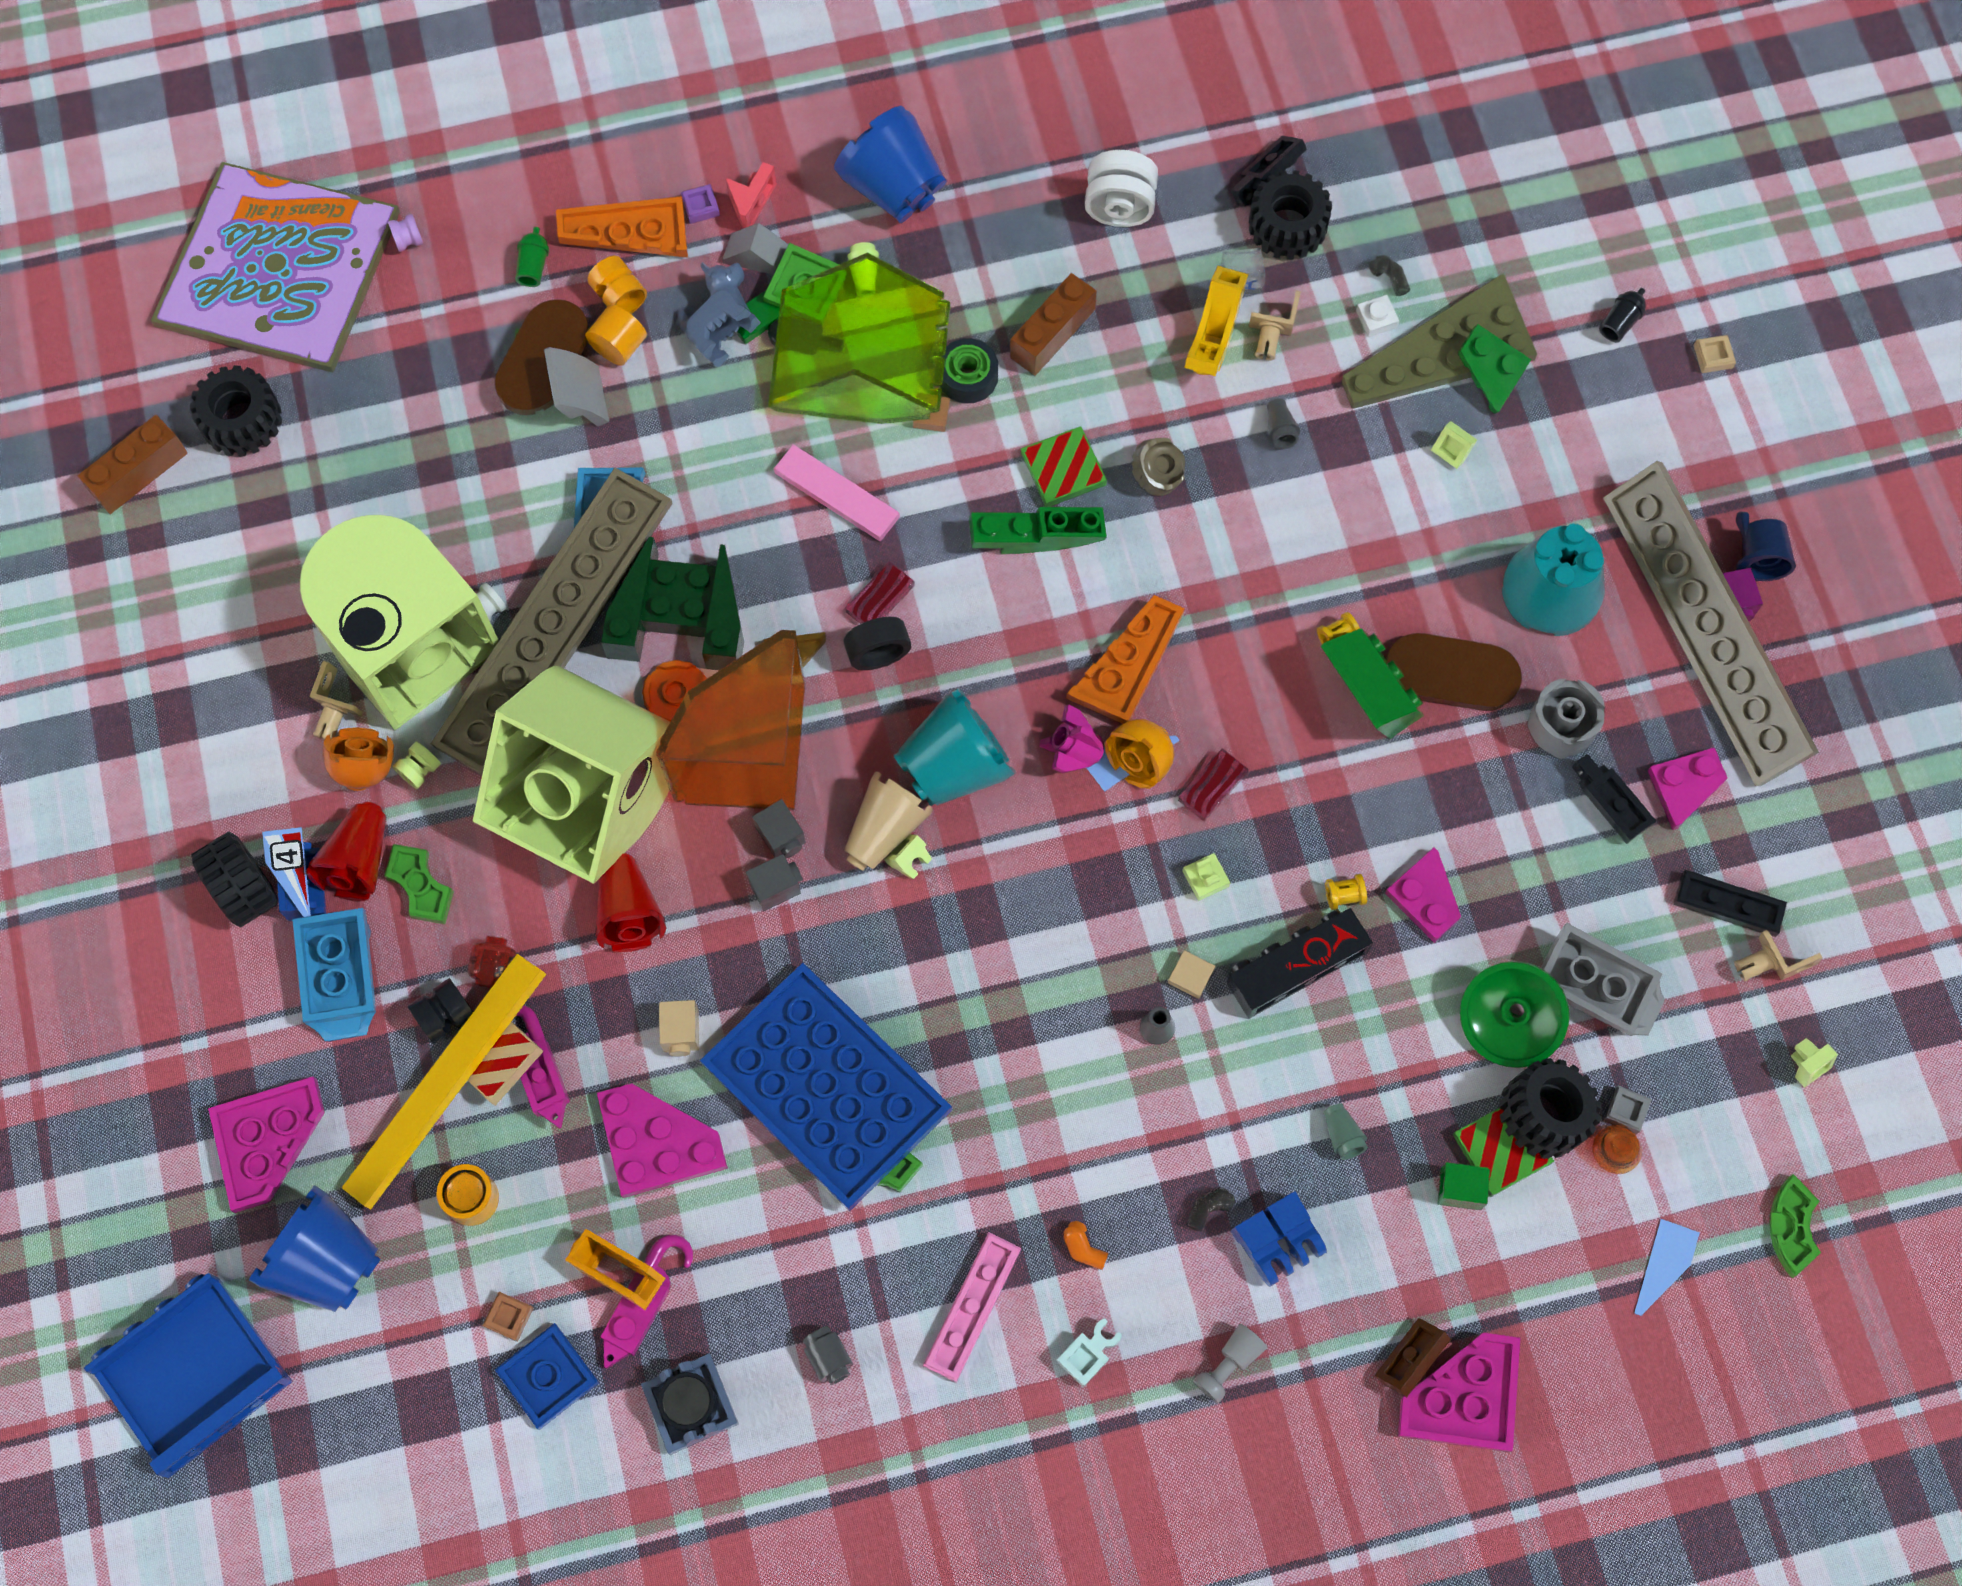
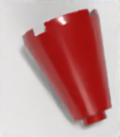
[306,802,387,901]
[595,853,667,952]

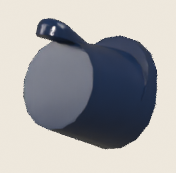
[1736,511,1796,582]

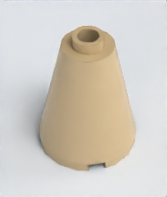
[844,772,933,871]

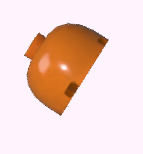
[323,727,394,791]

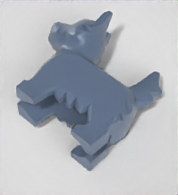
[676,262,761,367]

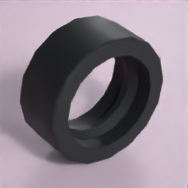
[843,616,911,670]

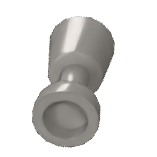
[1193,1323,1268,1404]

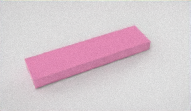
[774,444,900,542]
[923,1232,1021,1383]

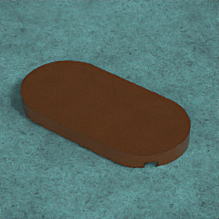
[495,299,589,415]
[1386,633,1522,711]

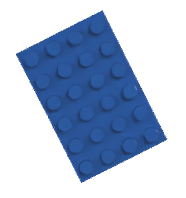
[700,963,953,1212]

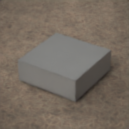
[1603,1085,1652,1134]

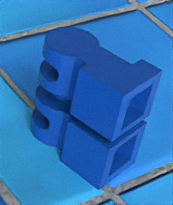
[1231,1191,1327,1287]

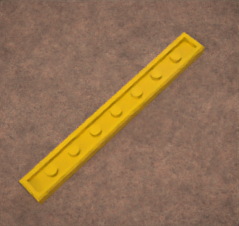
[342,954,546,1210]

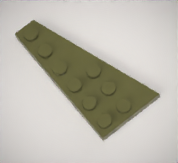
[1341,273,1537,409]

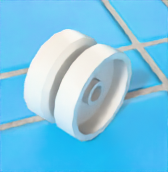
[1085,150,1158,227]

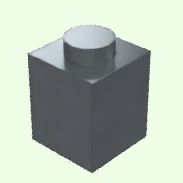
[752,799,806,858]
[746,854,803,912]

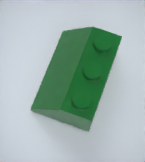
[1321,628,1424,739]

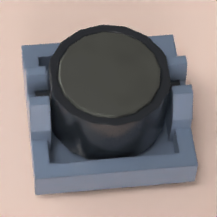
[641,1353,739,1455]

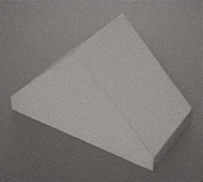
[722,223,788,275]

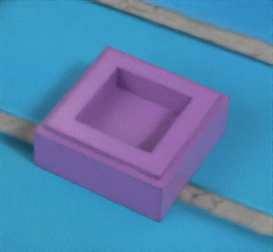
[680,184,720,224]

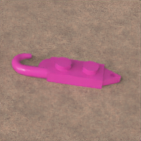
[515,1005,570,1129]
[600,1235,693,1369]

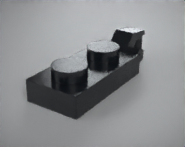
[1230,136,1307,207]
[1572,754,1656,844]

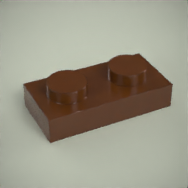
[1375,1318,1451,1398]

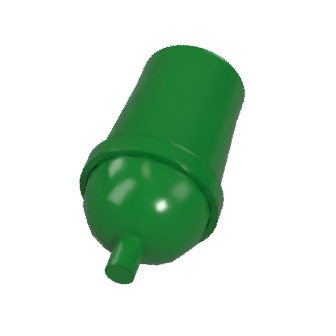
[515,227,549,287]

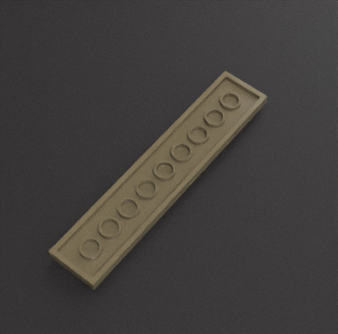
[1603,461,1819,786]
[430,467,673,775]

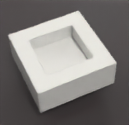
[1356,295,1400,337]

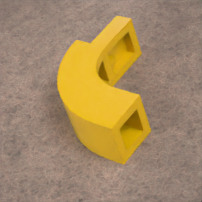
[1184,266,1248,377]

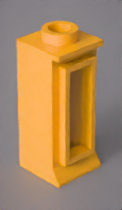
[565,1229,666,1310]

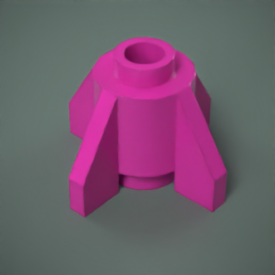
[1039,704,1104,773]

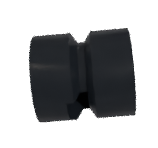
[407,978,473,1044]

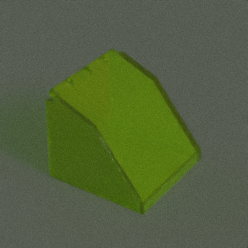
[768,252,951,424]

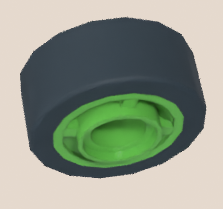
[937,338,998,403]

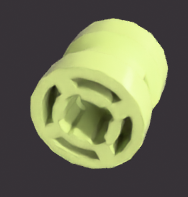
[392,741,441,789]

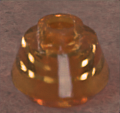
[1592,1125,1642,1174]

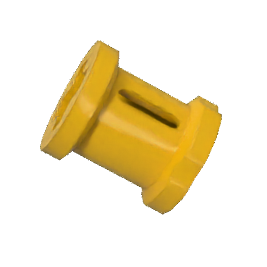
[1316,612,1360,644]
[1325,874,1367,910]

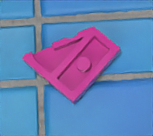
[1648,747,1728,830]

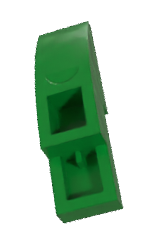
[969,507,1107,554]

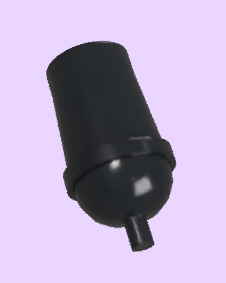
[1599,288,1646,343]

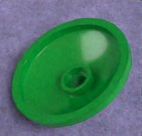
[1460,961,1570,1068]

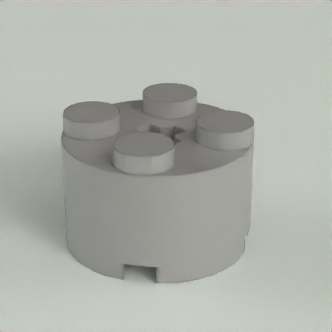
[1527,678,1605,759]

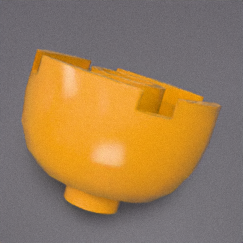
[1105,719,1174,789]

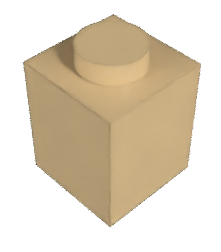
[659,1000,699,1057]

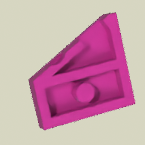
[1385,847,1461,943]

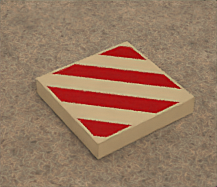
[467,1021,543,1106]

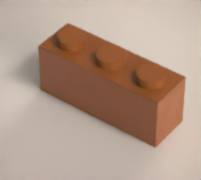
[1010,273,1097,376]
[77,414,188,515]

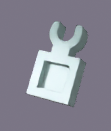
[1057,1318,1122,1388]

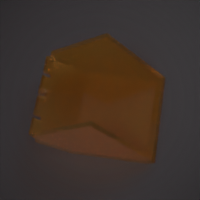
[656,630,806,810]

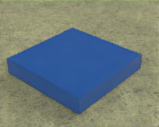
[495,1323,600,1430]

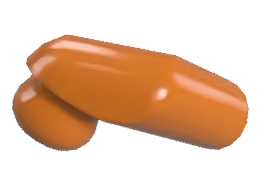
[1064,1221,1108,1270]

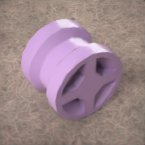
[388,214,423,252]

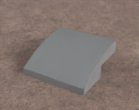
[544,347,609,427]

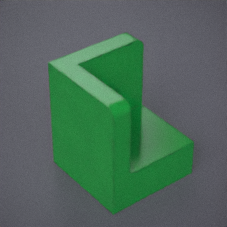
[1437,1162,1490,1210]

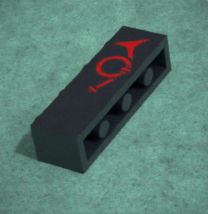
[1227,908,1373,1019]

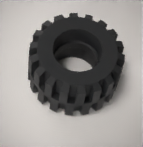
[1249,170,1332,260]
[190,365,282,457]
[191,831,278,928]
[1499,1058,1602,1159]

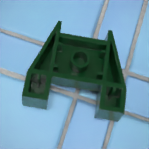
[601,537,744,673]

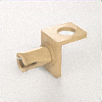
[1249,290,1301,361]
[309,661,363,740]
[1734,930,1823,982]

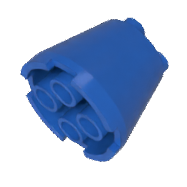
[834,106,947,223]
[248,1185,381,1312]

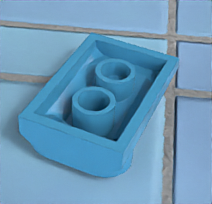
[292,908,376,1042]

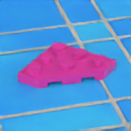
[208,1076,325,1213]
[597,1083,728,1198]
[1398,1333,1520,1452]

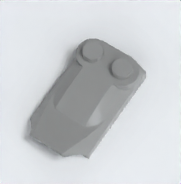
[1541,923,1665,1036]

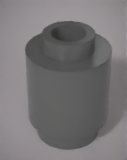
[803,1326,853,1385]

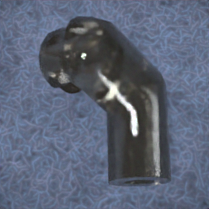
[1369,255,1410,296]

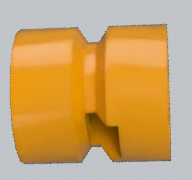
[587,255,647,314]

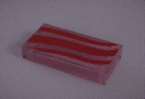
[845,561,915,624]
[1178,748,1249,822]

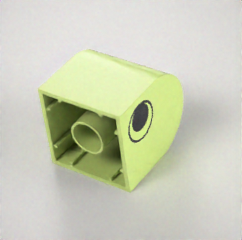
[300,515,499,731]
[473,666,685,884]

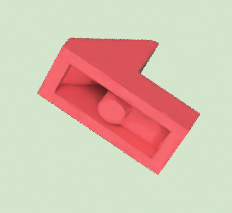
[726,162,777,229]

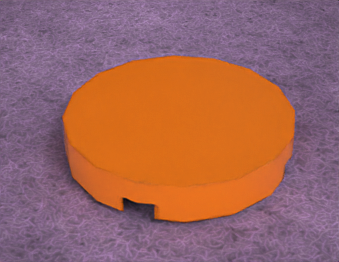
[642,660,711,726]

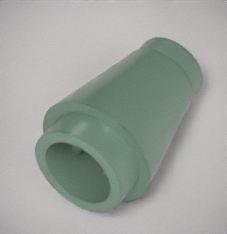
[1323,1103,1368,1160]

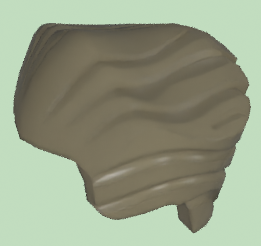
[1131,438,1185,496]

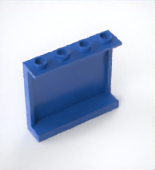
[84,1273,293,1478]

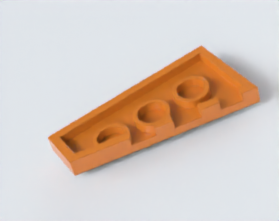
[556,196,688,258]
[1066,595,1185,724]

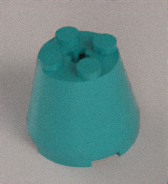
[1502,524,1605,636]
[894,688,1016,806]

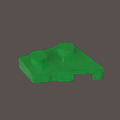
[1457,324,1532,414]

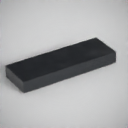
[1673,870,1787,937]

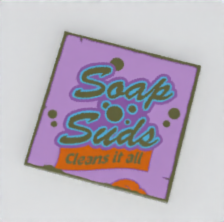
[151,162,400,373]

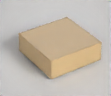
[1694,335,1736,373]
[1168,950,1216,999]

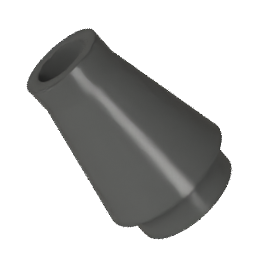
[1267,399,1300,449]
[1140,1007,1175,1045]

